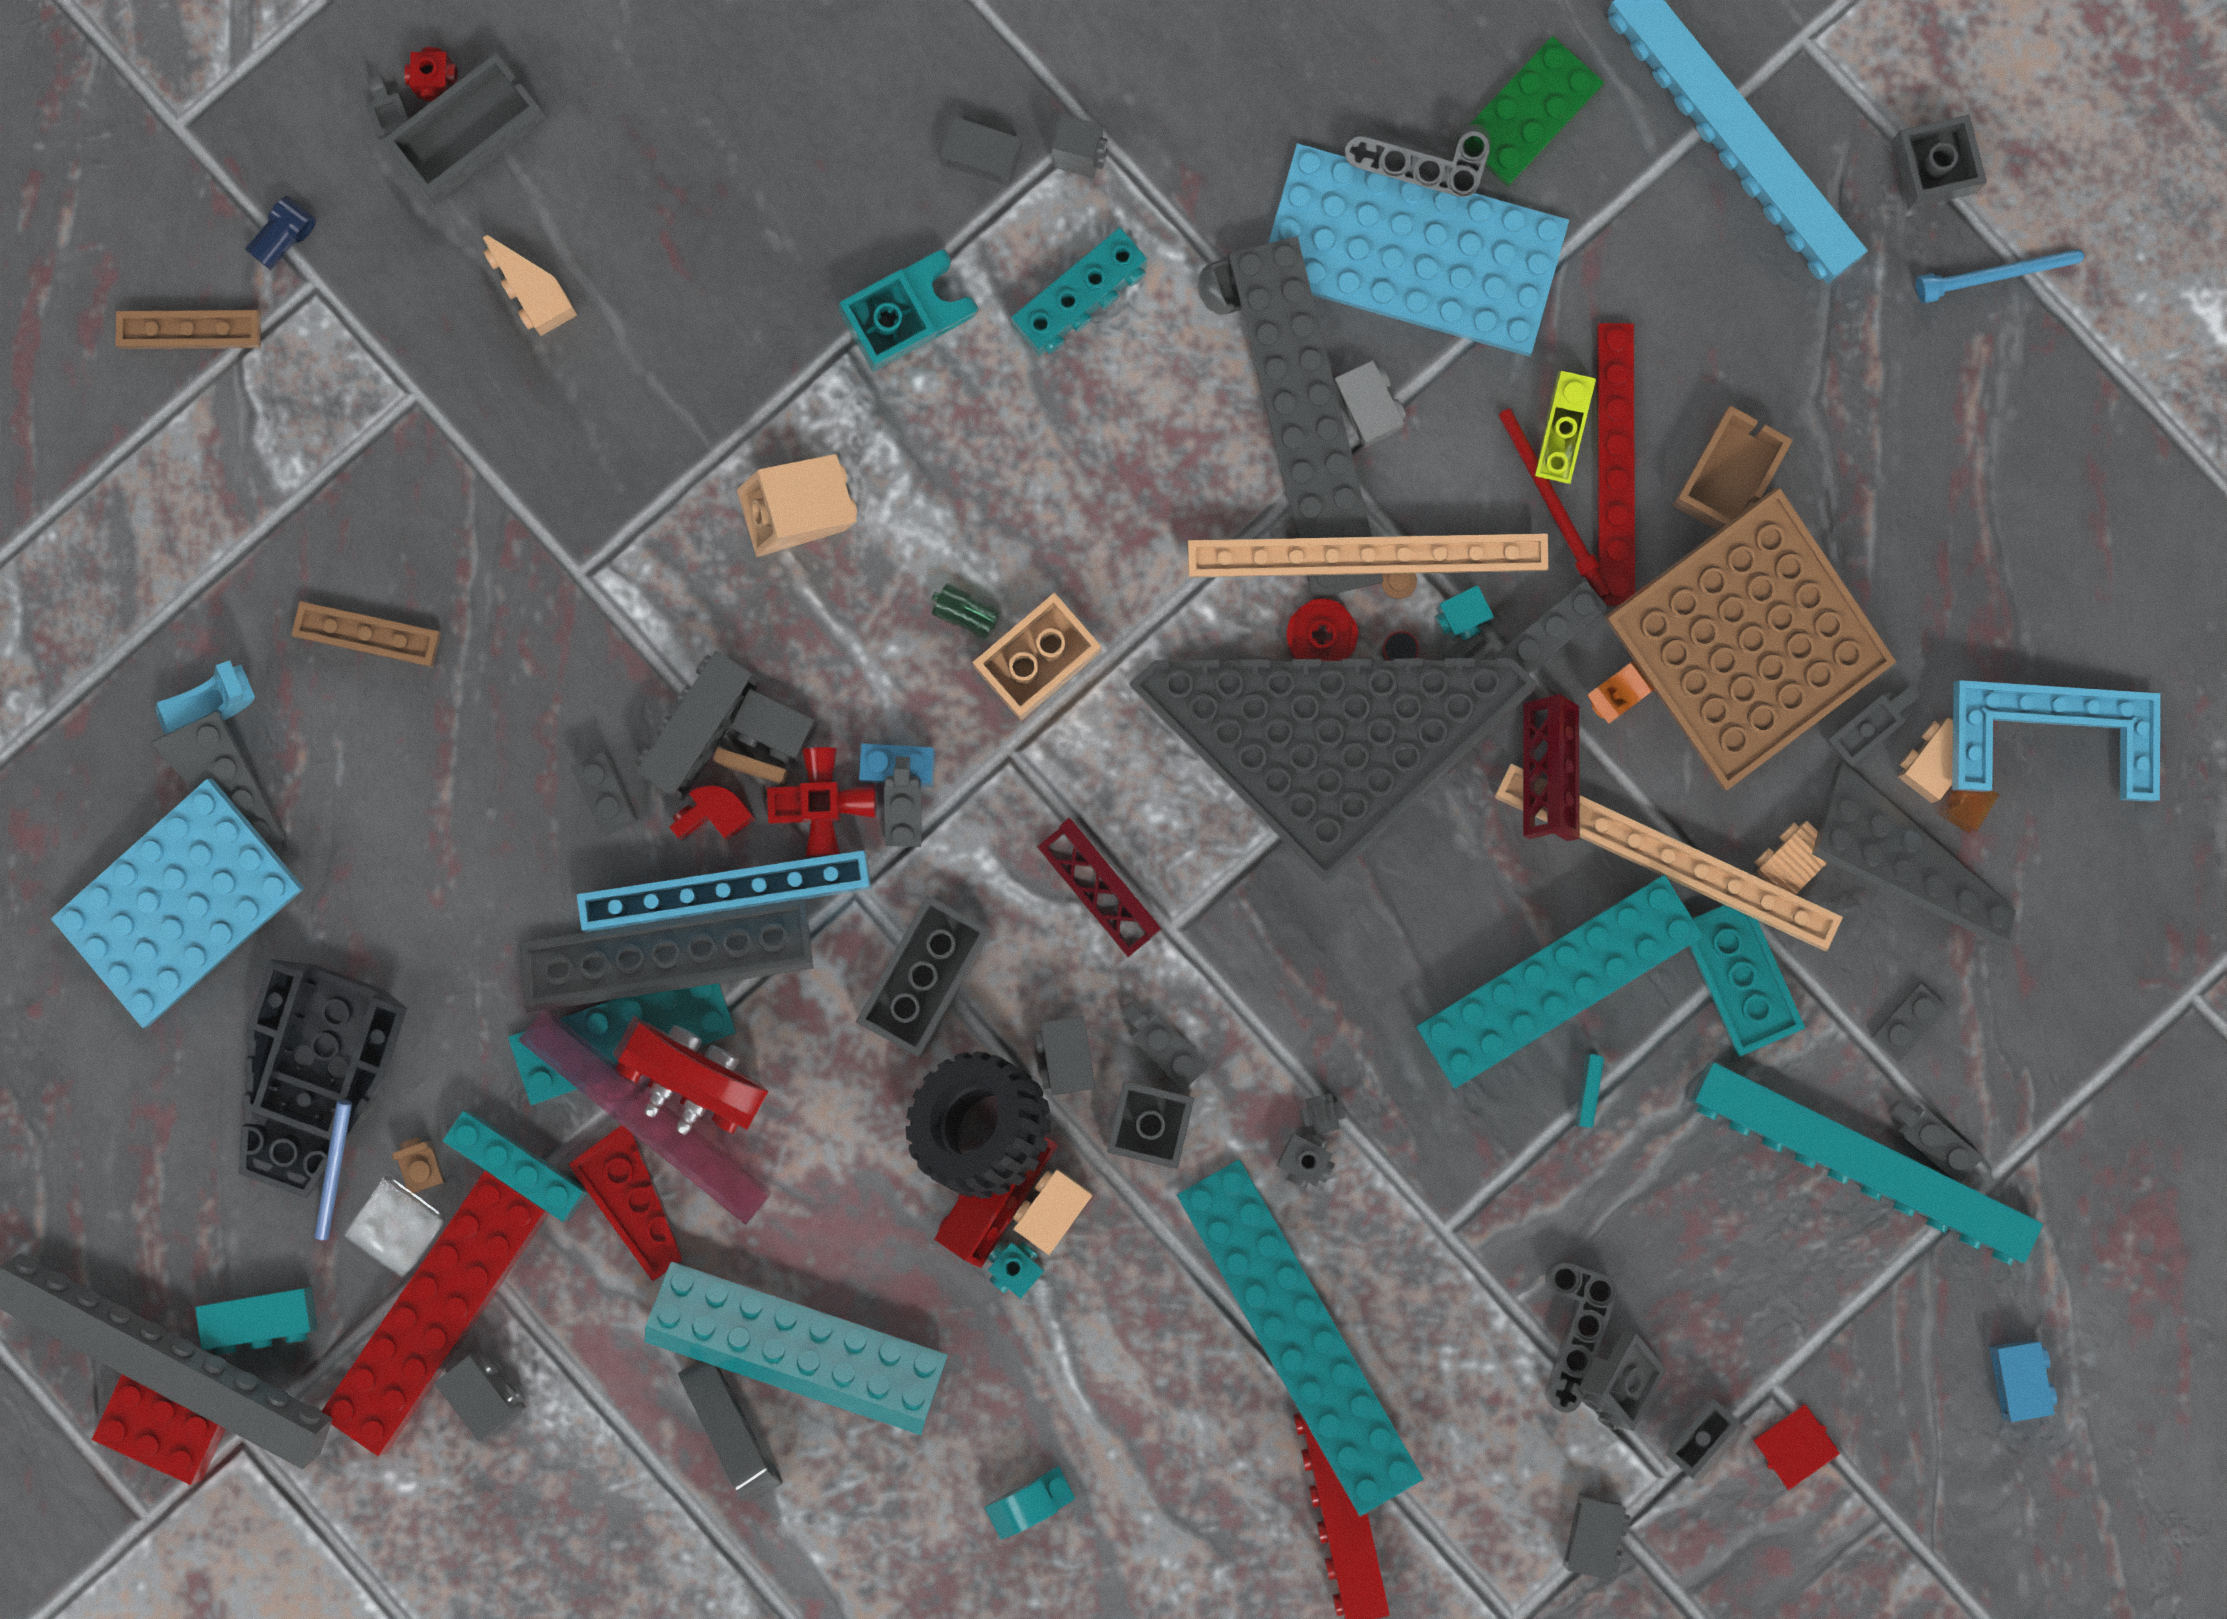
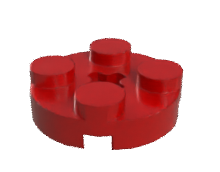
[1286,599,1358,661]

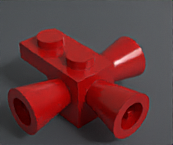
[767,747,877,858]

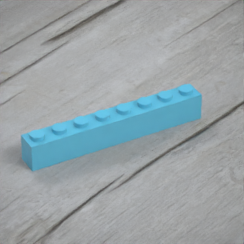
[576,850,872,932]

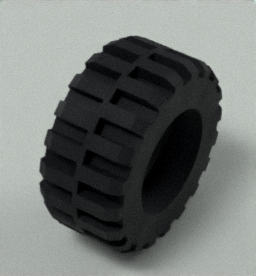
[905,1051,1051,1198]

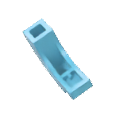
[155,660,255,734]

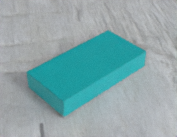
[1574,1054,1604,1128]

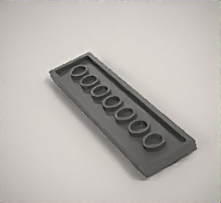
[520,899,814,1013]

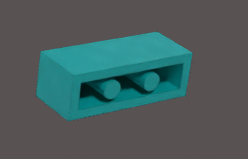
[195,1287,318,1355]

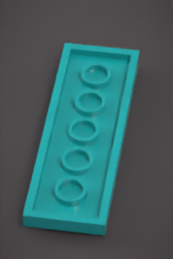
[508,983,737,1105]

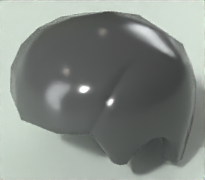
[1198,260,1241,315]

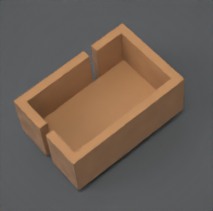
[1672,406,1793,531]

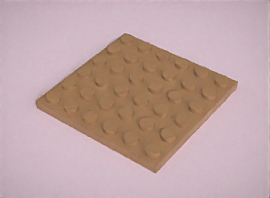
[1604,488,1896,791]

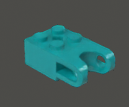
[838,250,979,372]

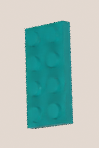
[1688,905,1806,1057]

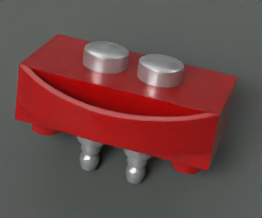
[613,1016,769,1135]

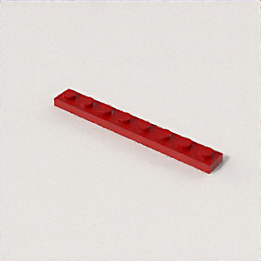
[1597,323,1635,607]

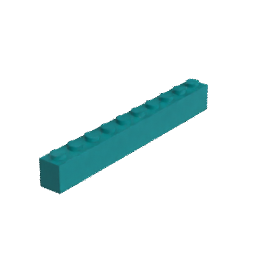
[1689,1062,2044,1266]

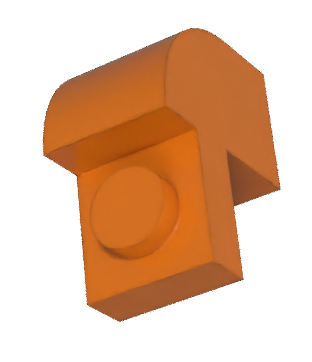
[1587,661,1654,724]

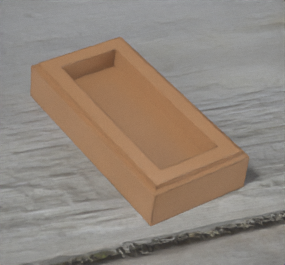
[714,747,789,785]

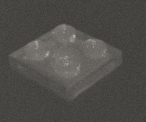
[345,1175,446,1278]

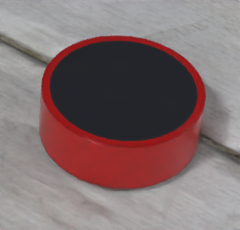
[1382,631,1419,661]

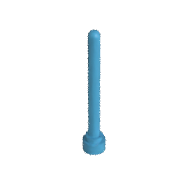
[1916,249,2084,304]

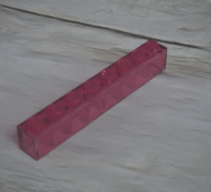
[518,1009,771,1225]

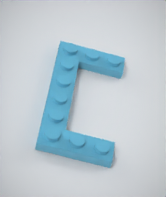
[1952,680,2161,802]

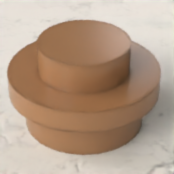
[1381,573,1417,599]

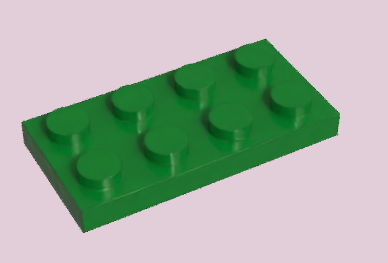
[1456,36,1605,187]

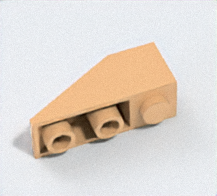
[483,235,577,336]

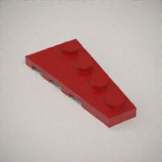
[568,1121,684,1282]

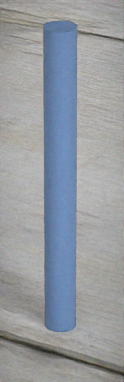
[314,1100,352,1240]

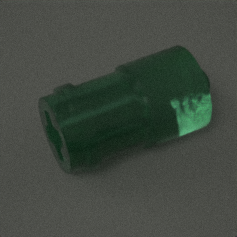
[931,583,1001,640]

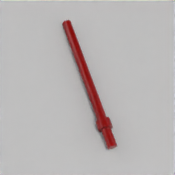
[1498,408,1610,599]

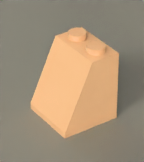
[737,454,857,557]

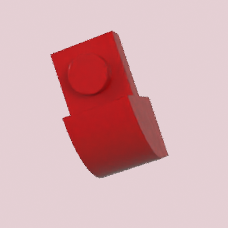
[669,786,756,841]

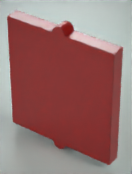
[1753,1404,1840,1491]

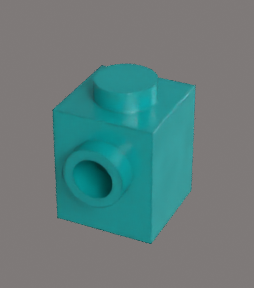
[1434,585,1494,642]

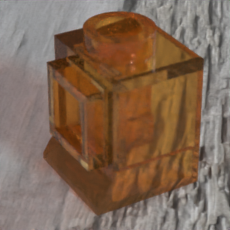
[1938,785,2000,834]

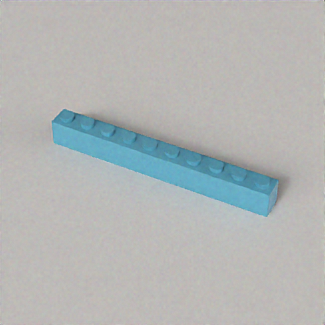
[1607,0,1868,285]

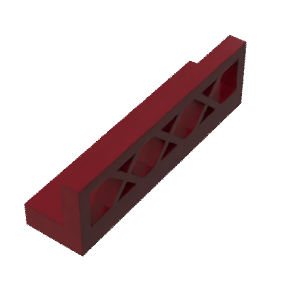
[1523,694,1580,841]
[1037,817,1162,958]

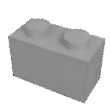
[1334,360,1406,449]

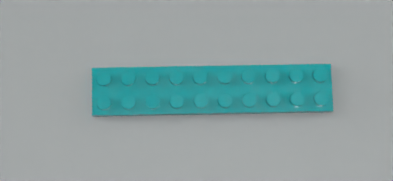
[1176,1159,1424,1517]

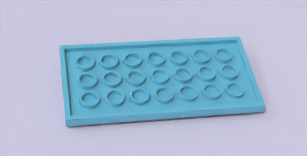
[1268,143,1569,357]

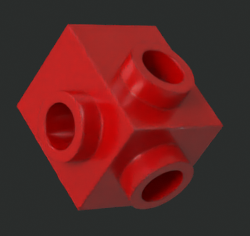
[404,47,458,102]

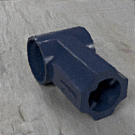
[245,196,316,271]

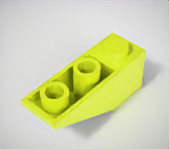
[1535,371,1596,484]

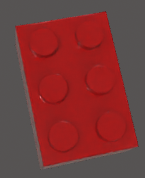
[91,1374,226,1485]

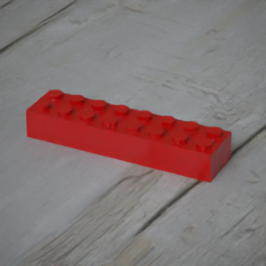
[321,1170,550,1457]

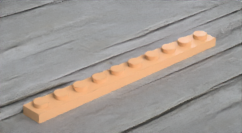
[1188,534,1548,578]
[1495,764,1843,952]

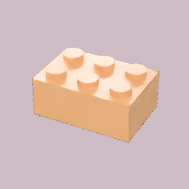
[972,592,1102,721]

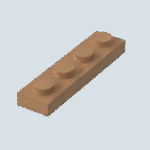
[115,310,261,349]
[291,601,441,668]

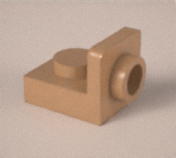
[391,1137,446,1195]

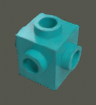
[988,1241,1045,1299]

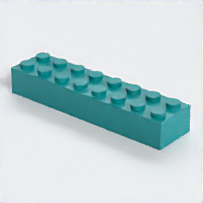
[1415,875,1704,1089]
[644,1262,948,1435]

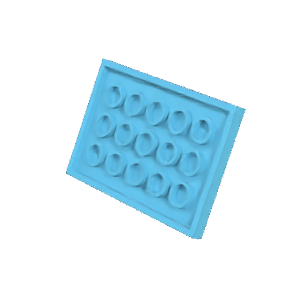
[51,778,305,1029]

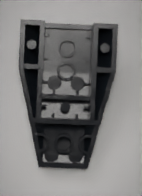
[239,959,407,1198]

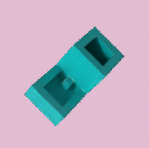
[984,1466,1076,1540]

